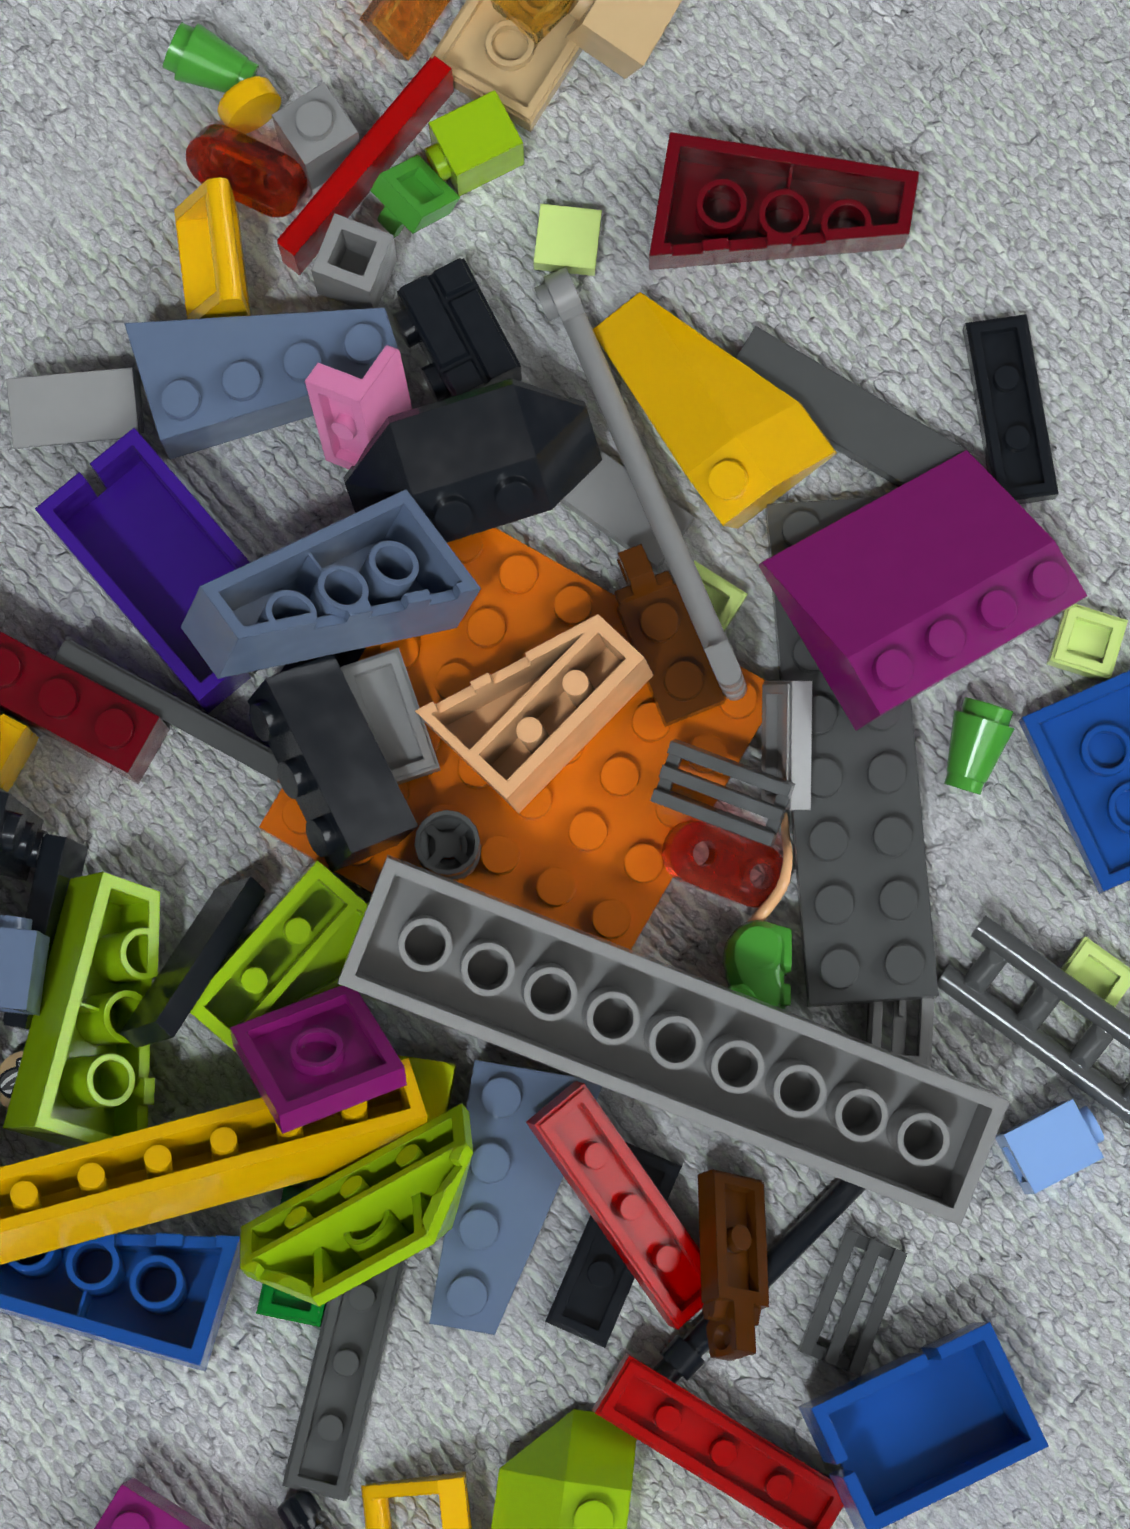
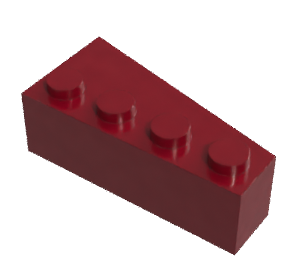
[649,132,919,270]

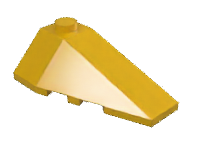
[593,292,837,529]

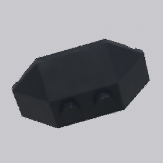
[343,378,602,543]

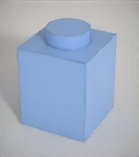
[995,1099,1104,1194]

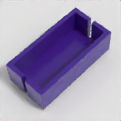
[35,428,251,714]

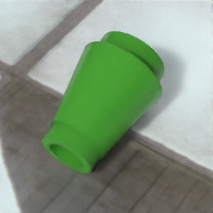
[163,22,259,93]
[944,697,1015,795]

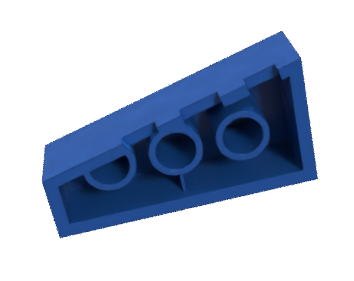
[0,1233,241,1372]

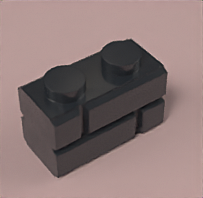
[393,258,522,401]

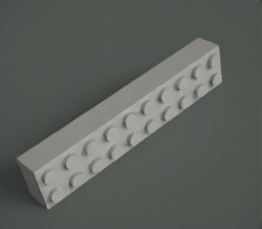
[337,854,1010,1226]

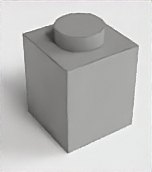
[272,82,360,190]
[311,213,397,309]

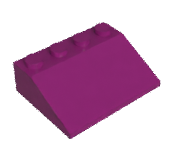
[758,450,1087,731]

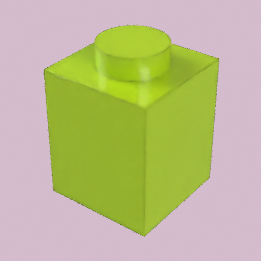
[424,90,524,196]

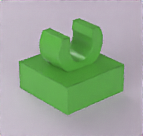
[370,155,460,238]

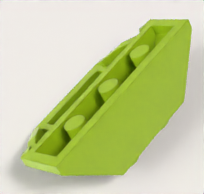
[240,1103,473,1306]
[491,1408,637,1529]

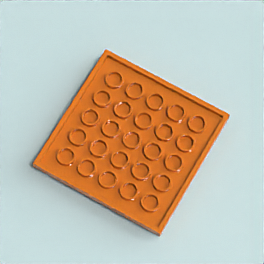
[259,528,766,950]

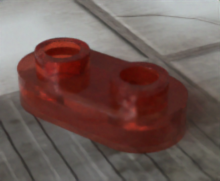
[186,124,308,217]
[662,820,783,908]

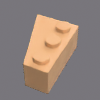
[415,614,654,813]

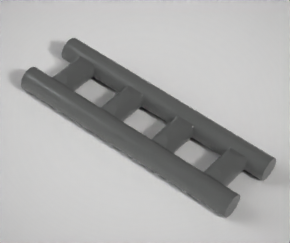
[937,915,1130,1125]

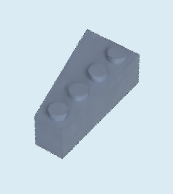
[181,489,481,679]

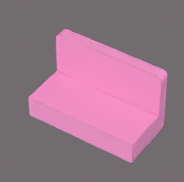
[305,345,412,469]

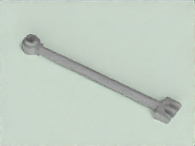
[534,267,747,701]

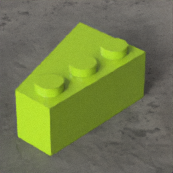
[190,860,368,1052]

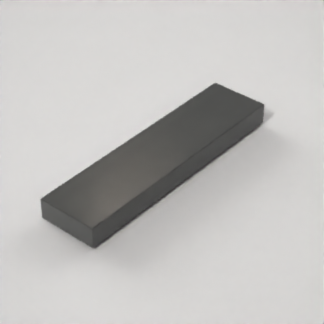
[736,326,971,487]
[54,639,280,783]
[282,1259,406,1501]

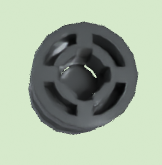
[414,810,481,881]

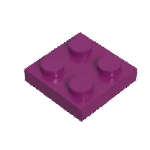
[230,985,407,1134]

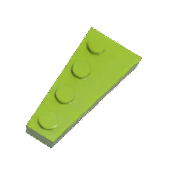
[3,872,160,1148]

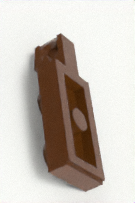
[614,544,725,727]
[697,1169,769,1361]

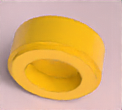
[217,76,281,135]

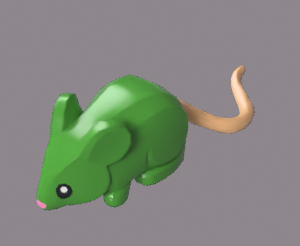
[723,813,793,1009]

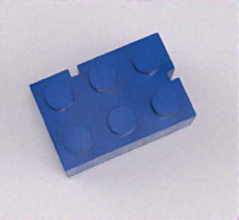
[798,1322,1049,1529]

